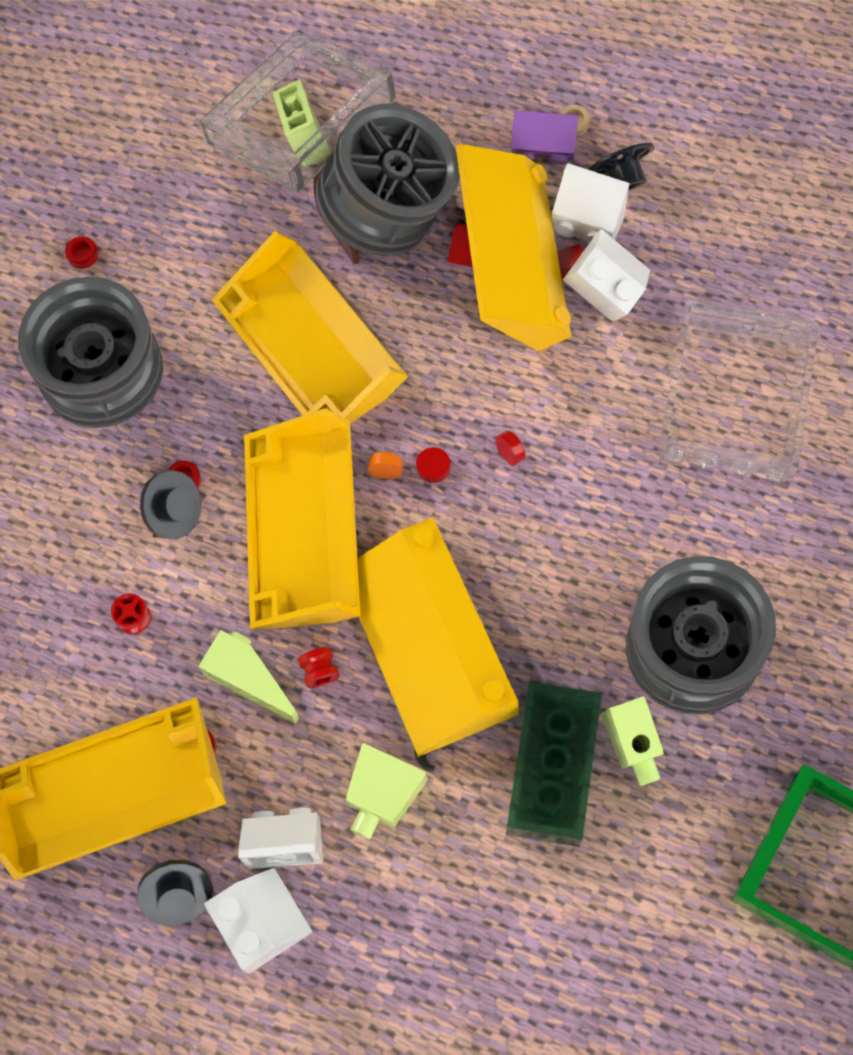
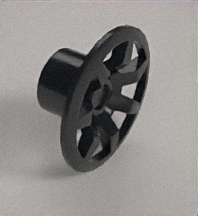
[589,143,655,191]

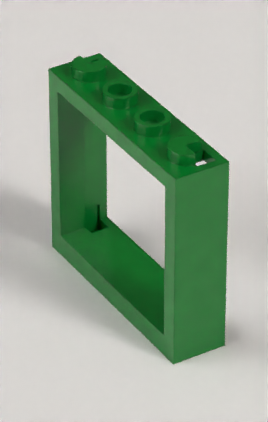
[732,764,853,969]

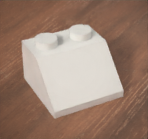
[552,163,630,244]
[563,229,651,321]
[238,808,323,870]
[204,868,313,974]

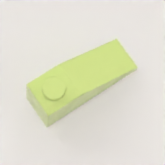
[273,79,330,166]
[198,630,299,724]

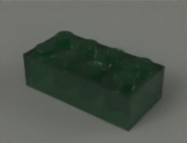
[506,682,602,847]

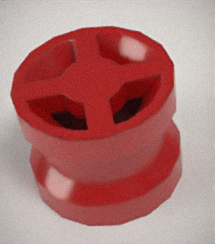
[111,593,151,634]
[297,647,340,688]

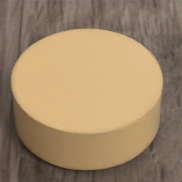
[559,105,590,136]

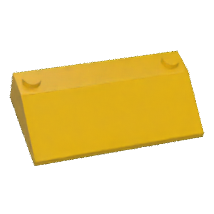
[456,144,571,351]
[212,230,408,424]
[244,408,361,630]
[357,517,519,757]
[0,697,226,880]

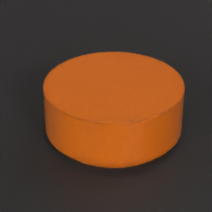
[368,452,403,479]

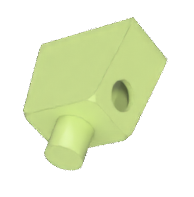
[600,696,664,786]
[346,743,427,840]

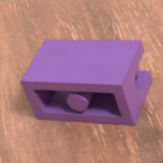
[511,110,578,164]

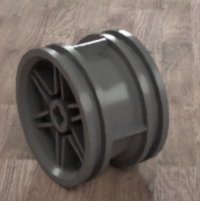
[316,104,460,256]
[18,276,163,428]
[626,556,776,714]

